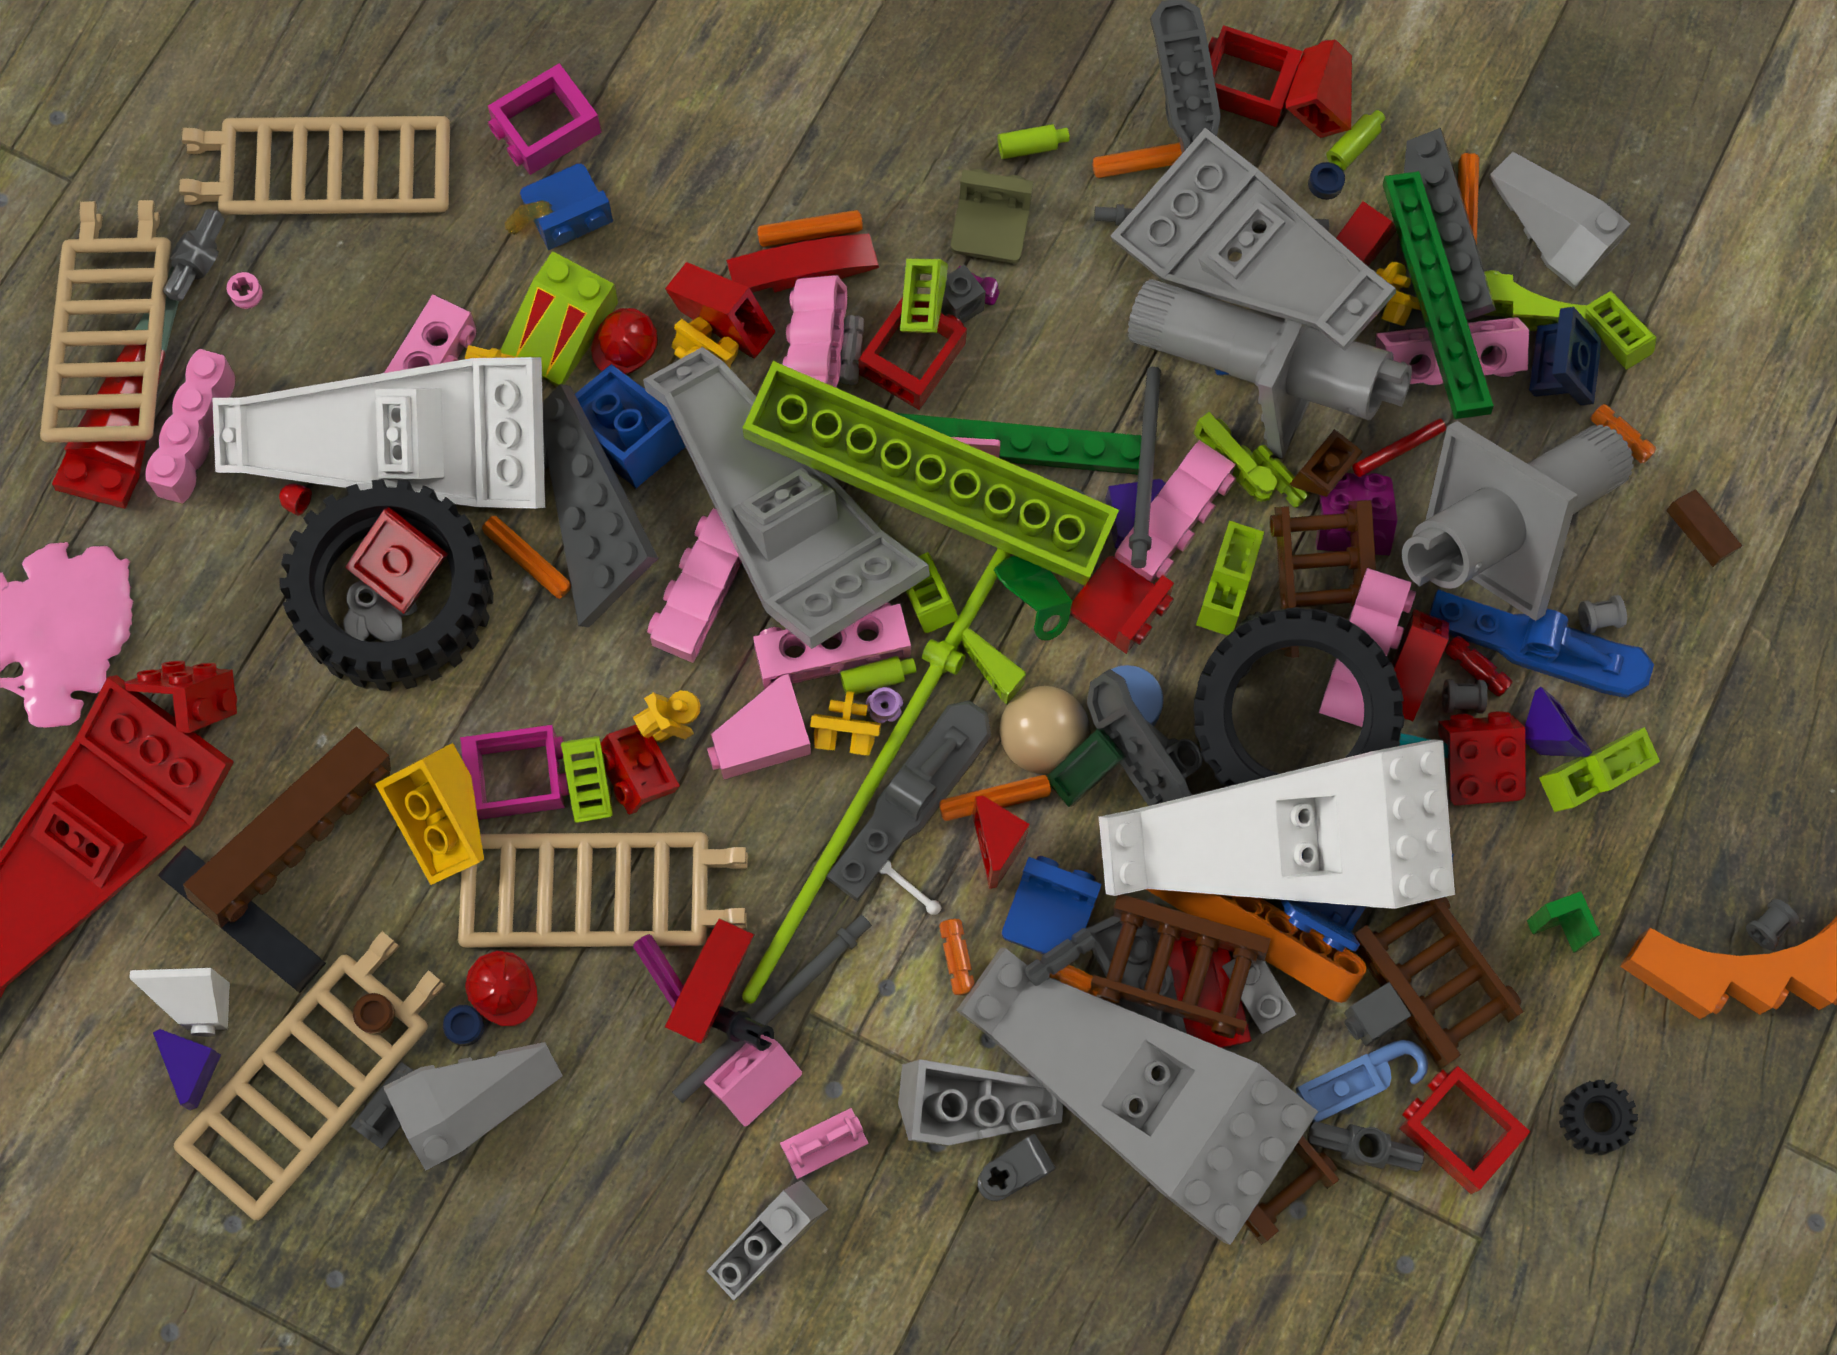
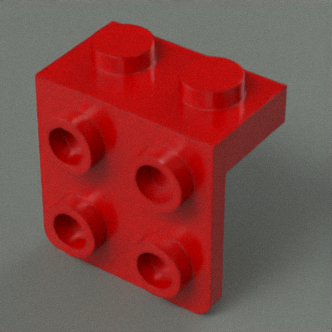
[1070,556,1174,654]
[125,661,237,733]
[1438,711,1526,805]

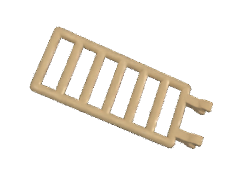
[179,116,450,215]
[40,200,171,443]
[458,832,748,948]
[174,931,446,1220]

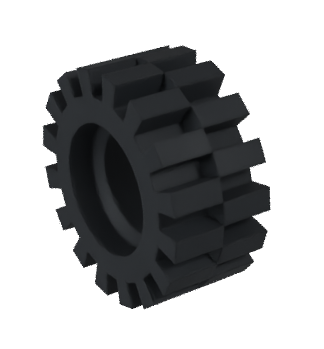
[1559,1080,1638,1155]

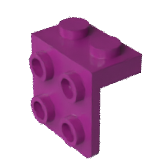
[1316,473,1398,556]

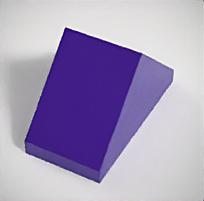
[1105,479,1166,549]
[1525,686,1592,757]
[153,1029,221,1111]

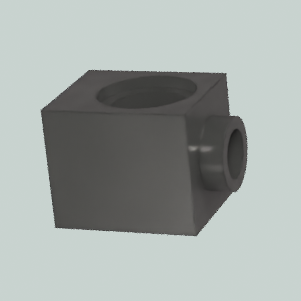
[941,264,986,323]
[1344,982,1411,1046]

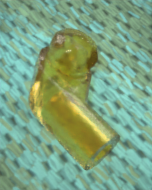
[504,200,554,235]

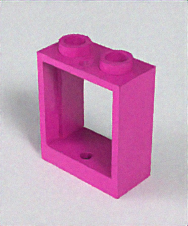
[488,63,601,175]
[460,725,570,820]

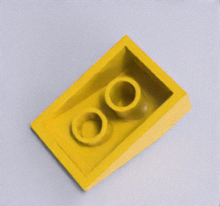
[375,743,484,885]

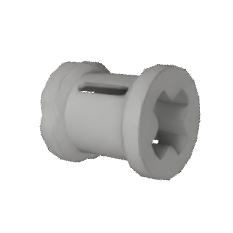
[1578,595,1627,634]

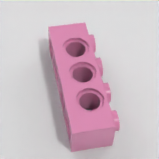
[384,294,476,373]
[1376,317,1529,385]
[753,603,911,690]

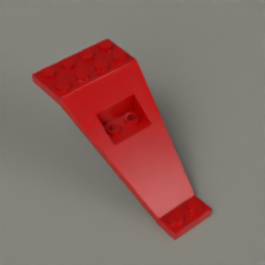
[0,675,234,998]

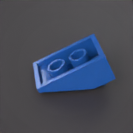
[575,364,686,488]

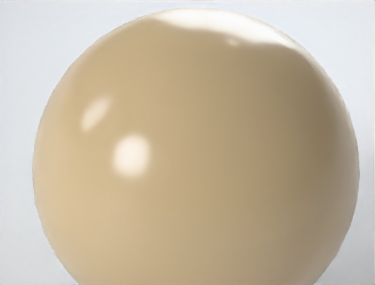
[999,686,1090,774]

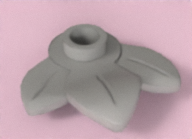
[344,581,417,642]

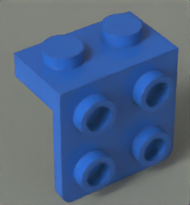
[520,163,613,251]
[1002,856,1102,955]
[1281,857,1366,952]

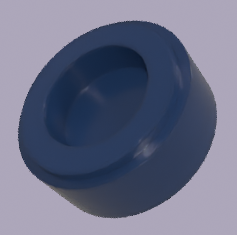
[1308,162,1345,200]
[443,1005,484,1046]

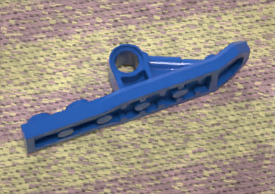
[1429,590,1654,698]

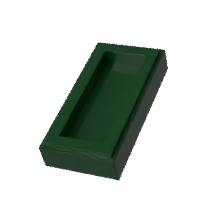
[1047,728,1126,807]

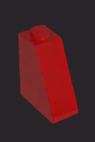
[1286,39,1352,138]
[1336,201,1396,266]
[665,262,776,359]
[1392,609,1449,722]

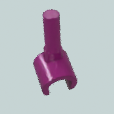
[957,266,1000,305]

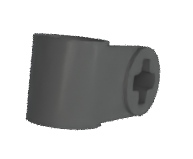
[977,1134,1056,1201]

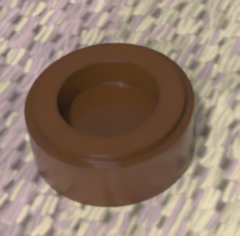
[353,993,395,1035]

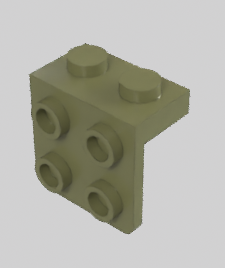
[950,169,1034,264]

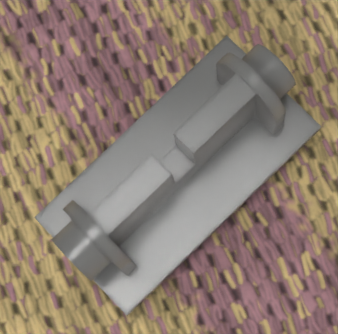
[1222,958,1297,1034]

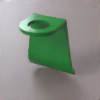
[994,555,1072,641]

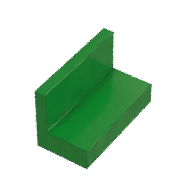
[1527,891,1601,953]

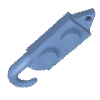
[1295,1040,1428,1123]

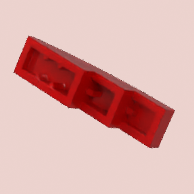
[726,233,879,293]

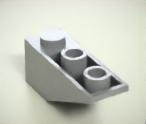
[707,1180,828,1301]

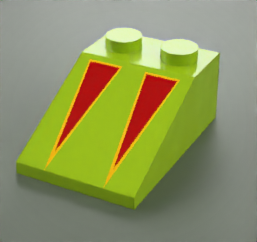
[500,251,618,387]

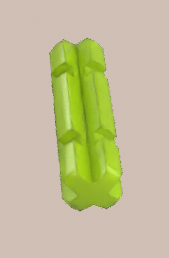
[1252,445,1310,508]

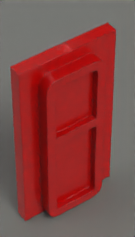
[1169,936,1252,1049]

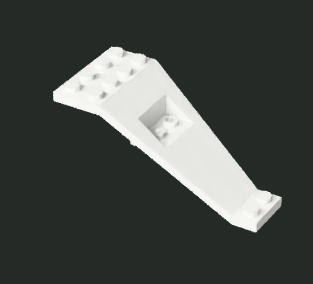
[212,357,545,509]
[1099,740,1455,909]

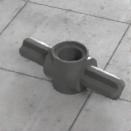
[163,209,225,302]
[1308,1121,1424,1172]

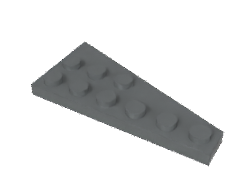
[1389,128,1496,332]
[543,384,659,627]

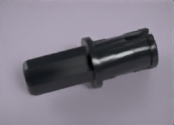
[712,1006,774,1051]

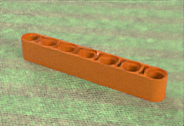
[1146,889,1367,1003]

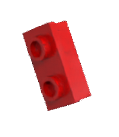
[601,725,680,815]

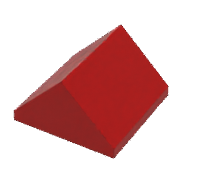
[972,795,1030,889]

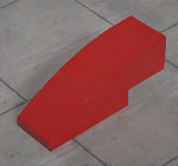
[665,918,755,1044]

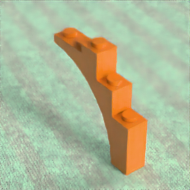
[1620,915,1837,1019]

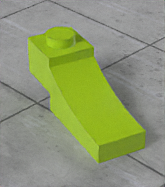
[1484,270,1586,331]
[1196,520,1264,636]
[1539,727,1660,812]

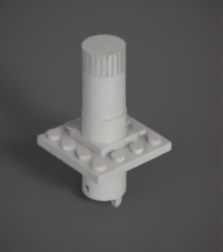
[1128,279,1412,459]
[1402,421,1634,621]

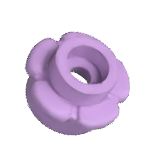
[866,687,903,723]

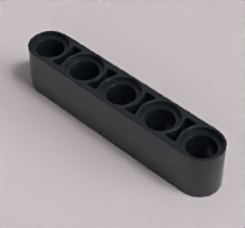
[158,846,326,993]

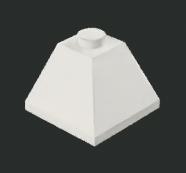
[130,968,230,1037]

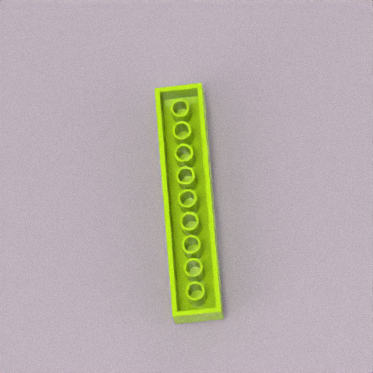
[742,361,1119,586]

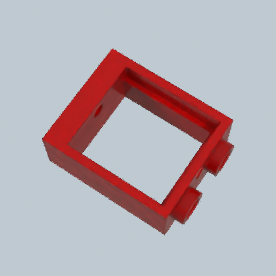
[1208,25,1303,127]
[858,297,967,410]
[1399,1066,1531,1194]

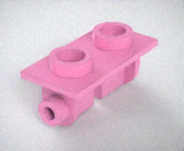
[780,1108,869,1179]

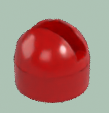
[279,483,312,516]

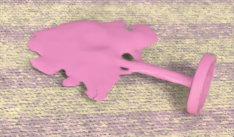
[0,542,133,728]

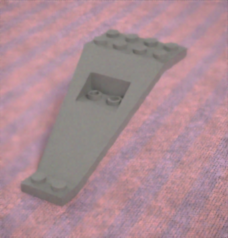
[1110,128,1396,351]
[643,347,930,649]
[956,948,1318,1245]

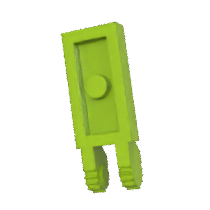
[1193,412,1278,503]

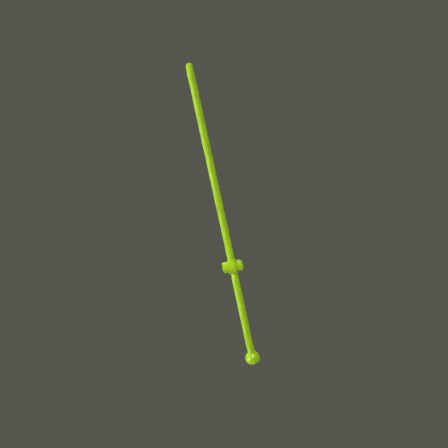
[742,548,1011,1004]

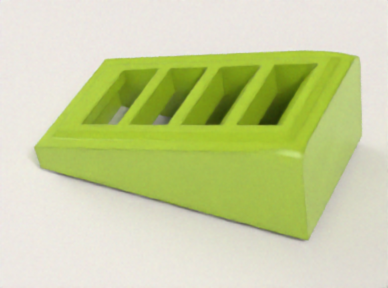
[900,258,948,333]
[1586,291,1657,370]
[906,552,958,633]
[961,628,1026,705]
[561,736,613,823]

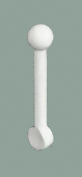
[880,860,941,915]

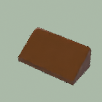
[1290,429,1363,497]
[1666,489,1742,567]

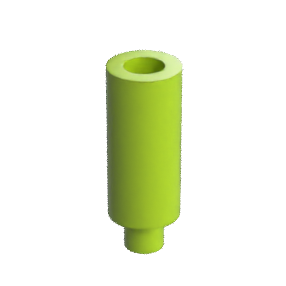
[1326,110,1386,171]
[997,124,1070,160]
[839,656,917,696]

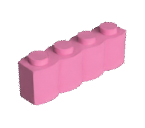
[783,275,847,388]
[146,349,235,504]
[1115,440,1236,582]
[647,508,742,663]
[1319,568,1416,727]

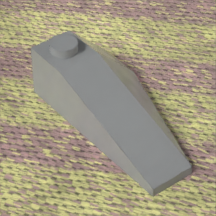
[1489,152,1630,289]
[384,1042,563,1171]
[898,1059,1063,1146]

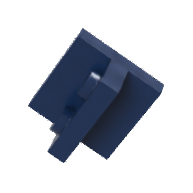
[1529,307,1602,406]

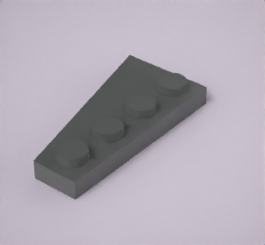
[1087,897,1187,1072]

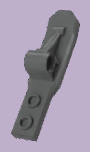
[1150,0,1221,153]
[1087,669,1203,806]
[827,700,991,902]

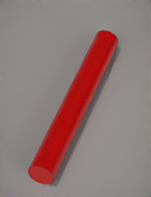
[1352,419,1446,477]

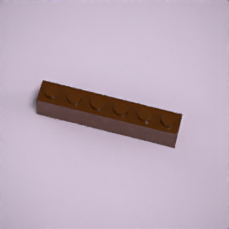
[183,726,391,928]

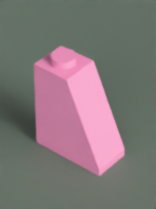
[707,674,811,779]

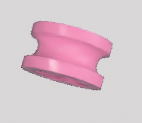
[226,272,263,309]

